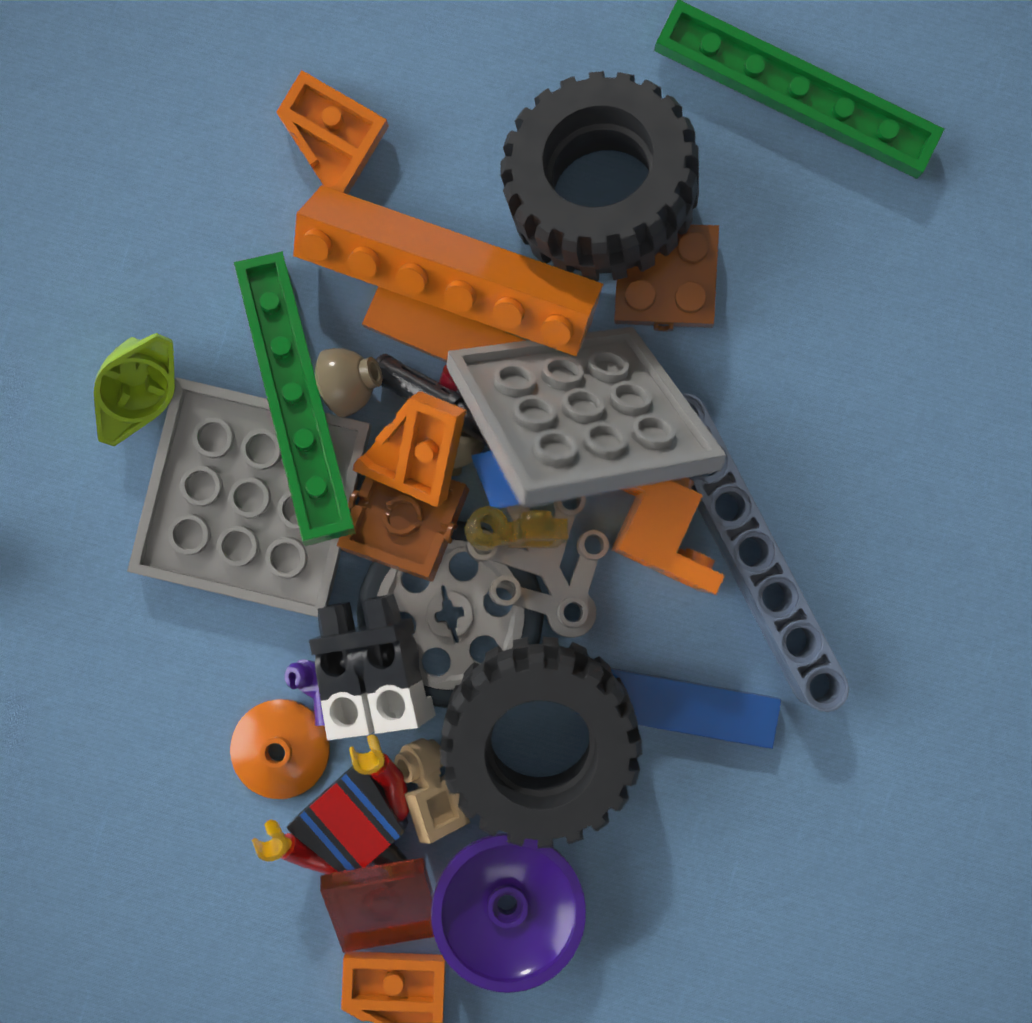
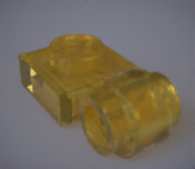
[465,506,569,551]

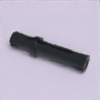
[376,353,489,447]

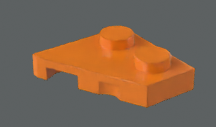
[276,70,389,194]
[353,391,466,507]
[341,951,446,1023]

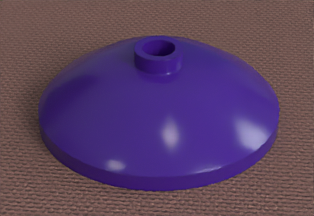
[431,833,586,993]

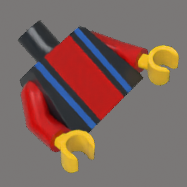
[252,734,411,884]

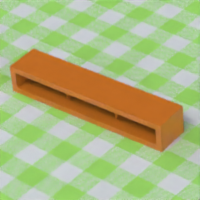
[293,185,603,357]

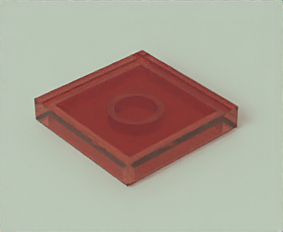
[320,858,434,953]

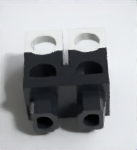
[309,594,436,740]

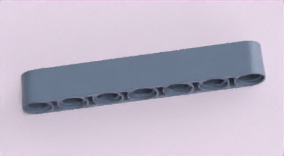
[682,393,849,712]

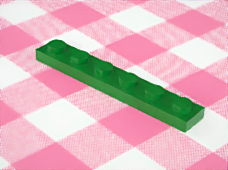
[654,0,945,179]
[234,251,356,546]

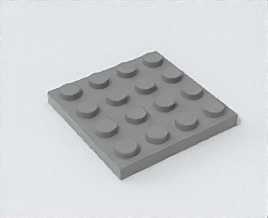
[447,327,726,508]
[127,377,372,617]

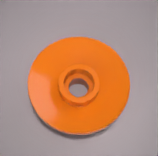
[230,699,330,799]

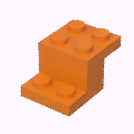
[611,477,725,595]

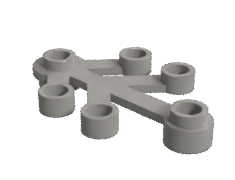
[466,483,609,638]

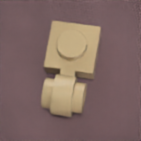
[394,738,470,844]

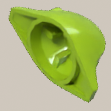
[94,333,175,446]

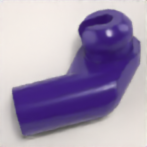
[284,659,325,726]

